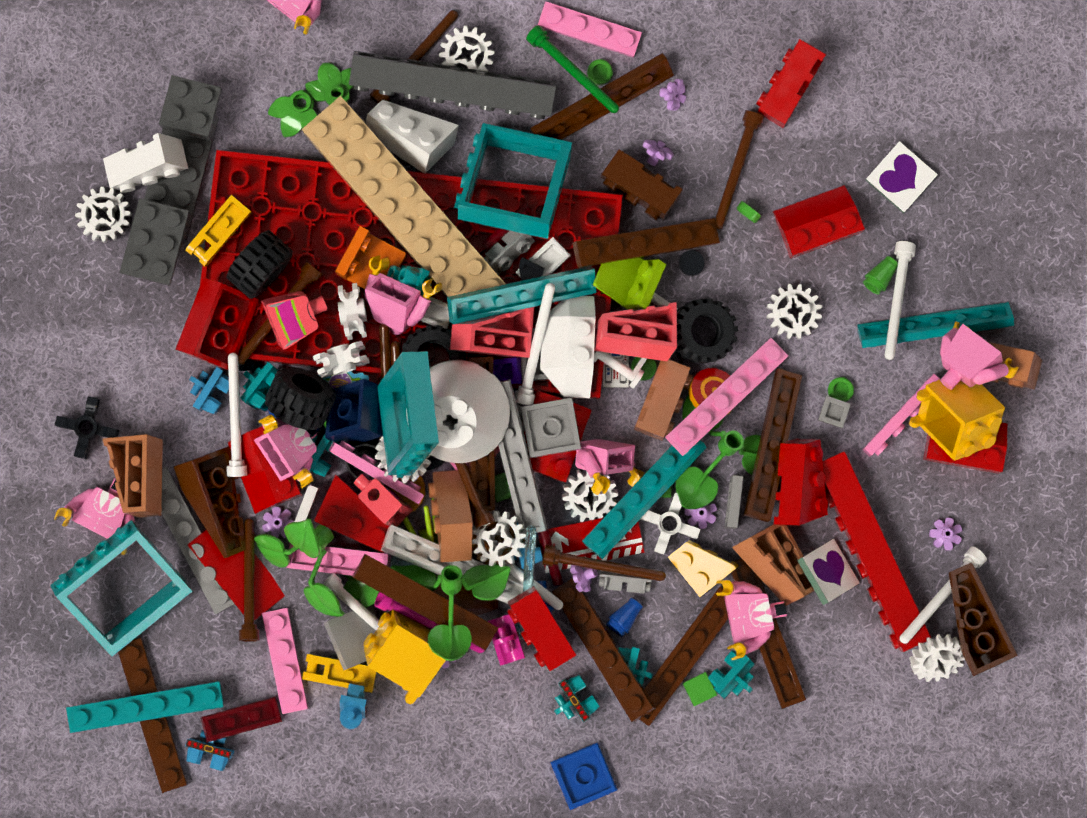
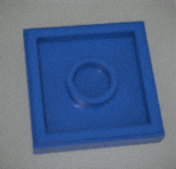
[550,742,617,810]

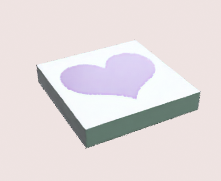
[866,141,938,214]
[797,539,859,605]

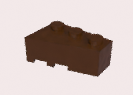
[601,149,683,221]

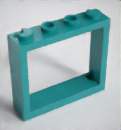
[454,123,572,239]
[377,351,439,478]
[50,520,193,657]

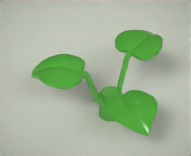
[676,394,761,509]
[254,519,345,617]
[391,565,510,661]

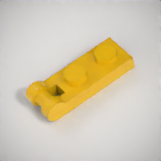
[185,195,252,267]
[302,654,377,693]

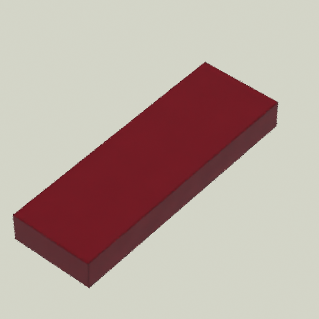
[200,697,282,743]

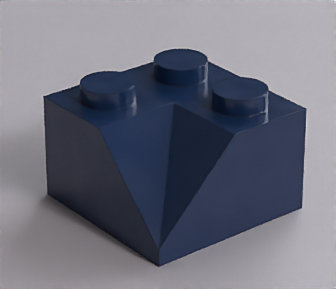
[325,379,383,446]

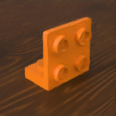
[335,226,406,289]

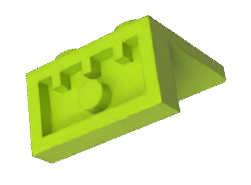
[593,258,666,310]

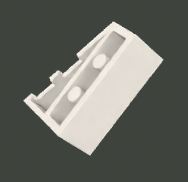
[366,100,459,173]
[103,133,188,193]

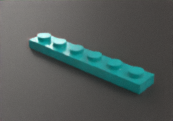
[447,266,596,324]
[857,302,1014,348]
[582,440,707,559]
[66,681,224,733]

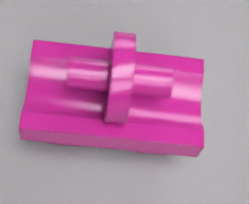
[487,614,526,666]

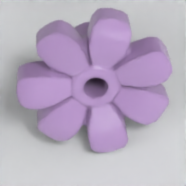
[659,79,686,111]
[643,140,674,166]
[684,504,717,529]
[262,507,294,538]
[929,518,962,550]
[570,565,598,592]

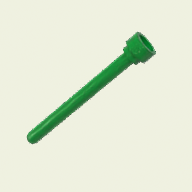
[526,25,619,113]

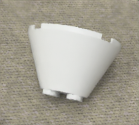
[406,360,510,463]

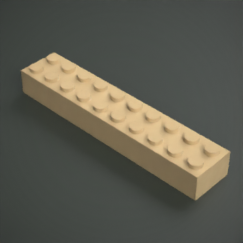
[302,96,505,297]

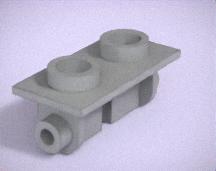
[484,231,535,275]
[599,566,651,594]

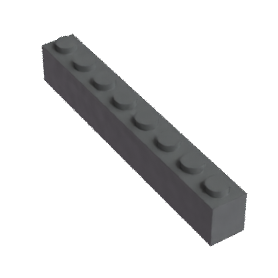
[349,51,556,119]

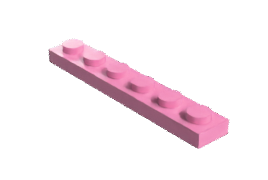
[665,338,788,456]

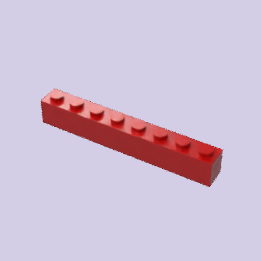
[823,451,931,652]

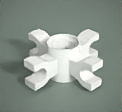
[338,283,367,340]
[313,341,370,378]
[641,493,700,555]

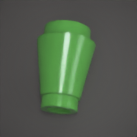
[863,256,898,295]

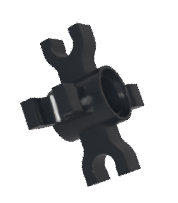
[55,396,120,460]

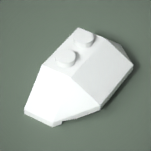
[540,296,596,399]

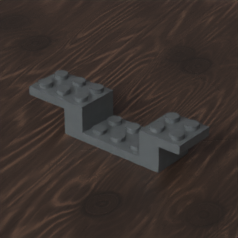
[120,75,222,286]

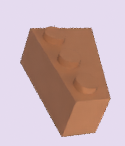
[988,342,1042,390]
[634,360,693,441]
[102,434,163,518]
[428,470,473,562]
[732,525,814,606]

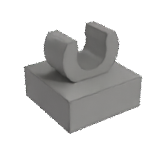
[818,396,851,429]

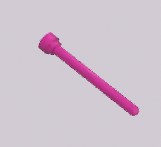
[374,592,485,653]

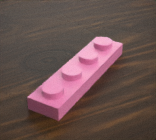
[538,1,642,58]
[862,374,940,457]
[329,440,424,504]
[287,543,391,576]
[262,608,308,714]

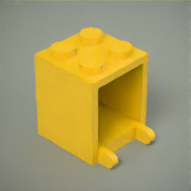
[909,380,1005,461]
[363,610,446,704]

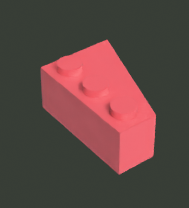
[594,302,677,361]
[450,307,534,358]

